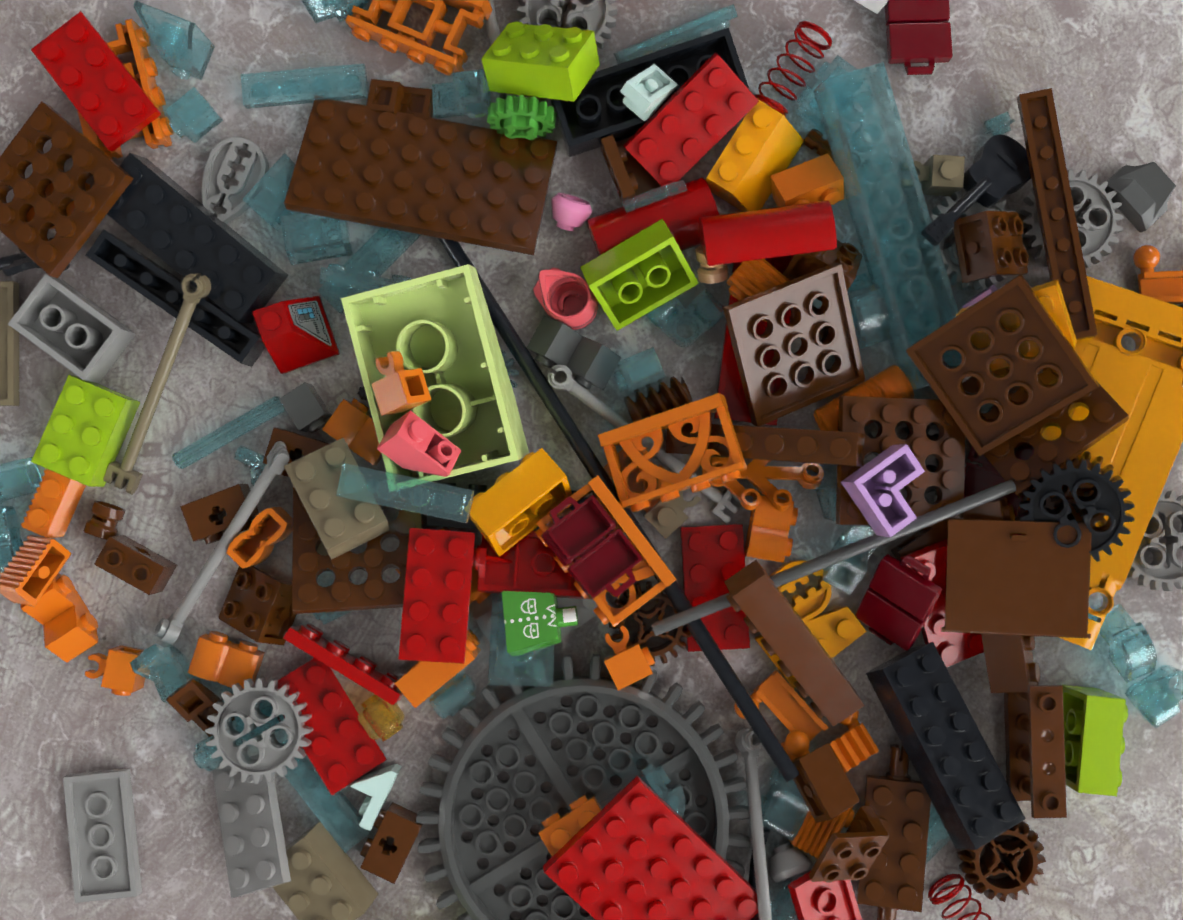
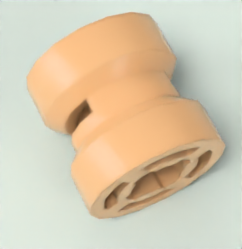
[695,245,729,284]

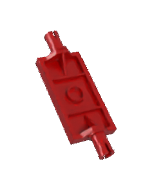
[472,531,634,600]

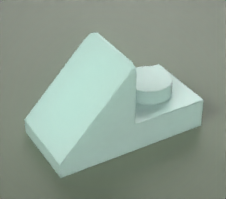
[620,64,678,121]
[350,764,402,831]

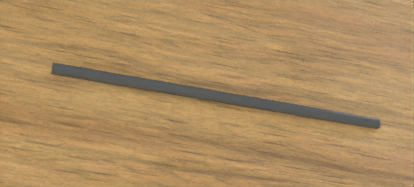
[651,479,1016,636]

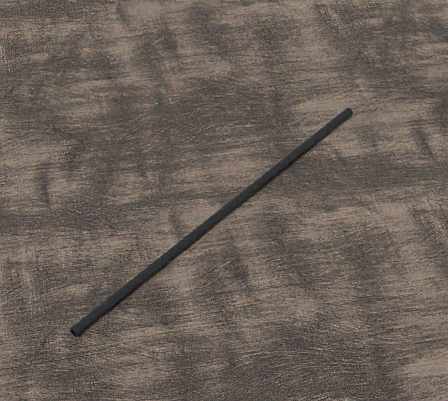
[438,238,799,782]

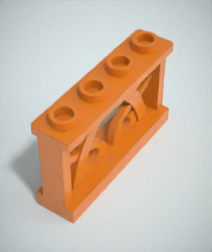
[598,393,747,512]
[535,475,677,627]

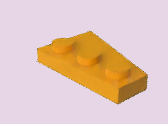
[754,606,867,689]

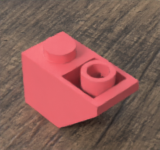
[377,410,462,477]

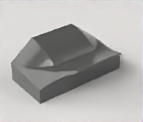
[1105,162,1176,233]

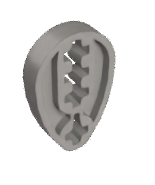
[202,137,269,224]

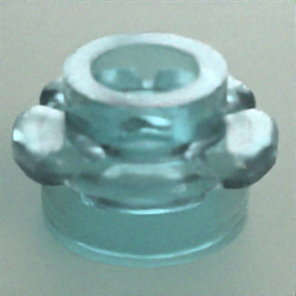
[984,112,1015,136]

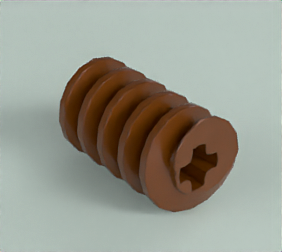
[624,376,693,422]

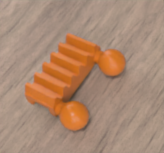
[1133,245,1183,304]
[734,670,829,760]
[785,710,879,773]

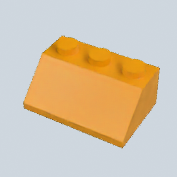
[705,99,804,212]
[464,448,573,557]

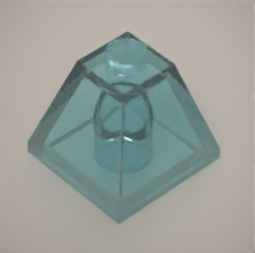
[133,0,215,80]

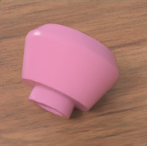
[551,193,592,231]

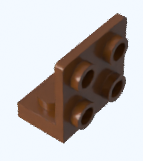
[601,135,680,206]
[953,211,1029,283]
[782,240,863,302]
[219,566,297,646]
[809,806,889,882]

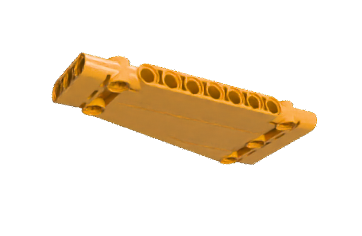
[1025,276,1183,650]

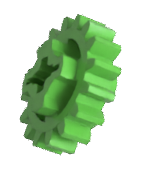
[487,95,556,140]

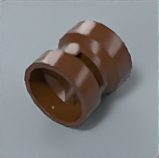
[83,501,126,540]

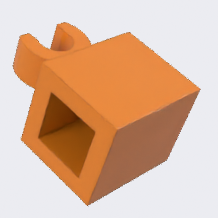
[371,351,431,416]
[604,625,655,691]
[85,645,151,696]

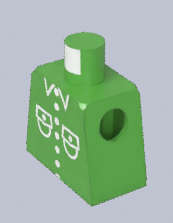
[502,591,578,657]

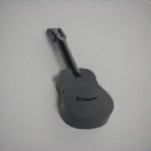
[921,134,1031,246]

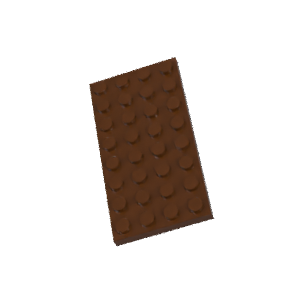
[284,96,558,255]

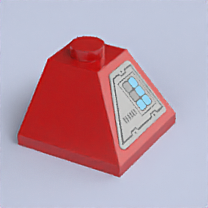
[252,296,340,374]

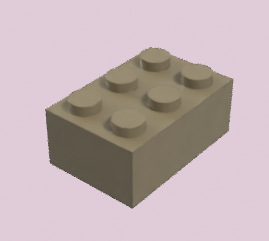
[284,438,390,560]
[273,821,379,920]

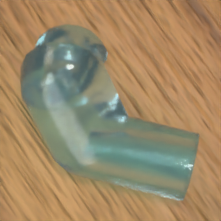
[234,445,267,486]

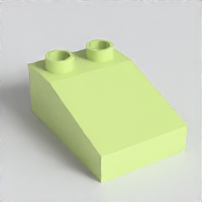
[341,264,529,492]

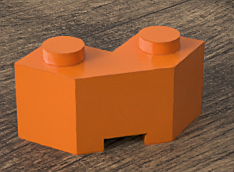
[21,573,98,663]

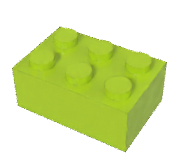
[481,22,600,102]
[580,219,699,331]
[31,375,140,487]
[1062,685,1128,797]

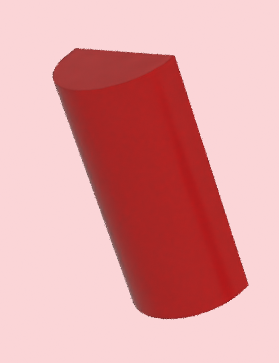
[585,177,719,256]
[699,200,837,266]

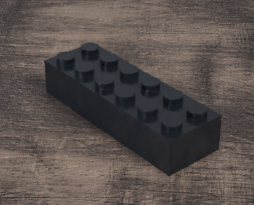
[550,28,749,157]
[107,152,288,323]
[866,642,1026,850]

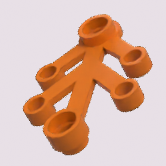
[702,457,824,511]

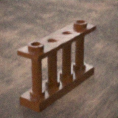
[1004,682,1067,818]

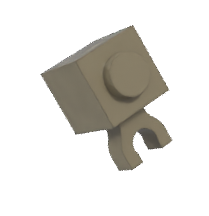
[904,155,965,197]
[643,489,701,539]

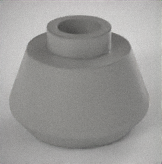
[770,843,811,883]

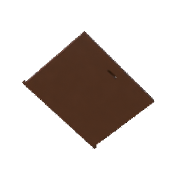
[941,519,1092,639]

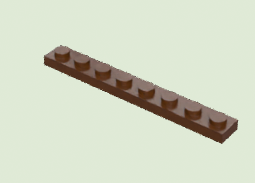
[1017,88,1098,340]

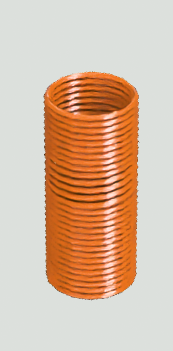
[813,364,914,431]

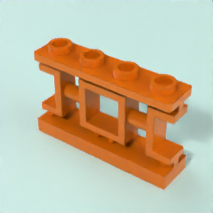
[345,0,493,76]
[77,18,173,160]

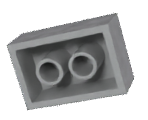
[8,273,136,384]

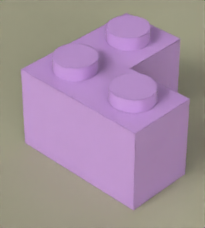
[841,444,925,537]

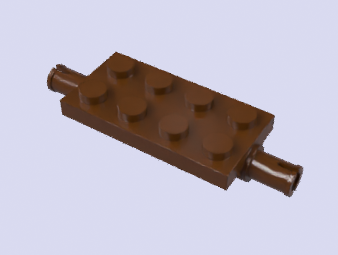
[856,744,931,920]

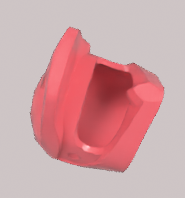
[533,268,598,330]

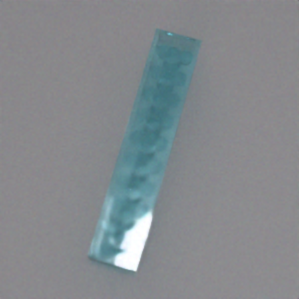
[813,62,962,389]

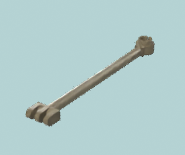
[103,273,211,495]

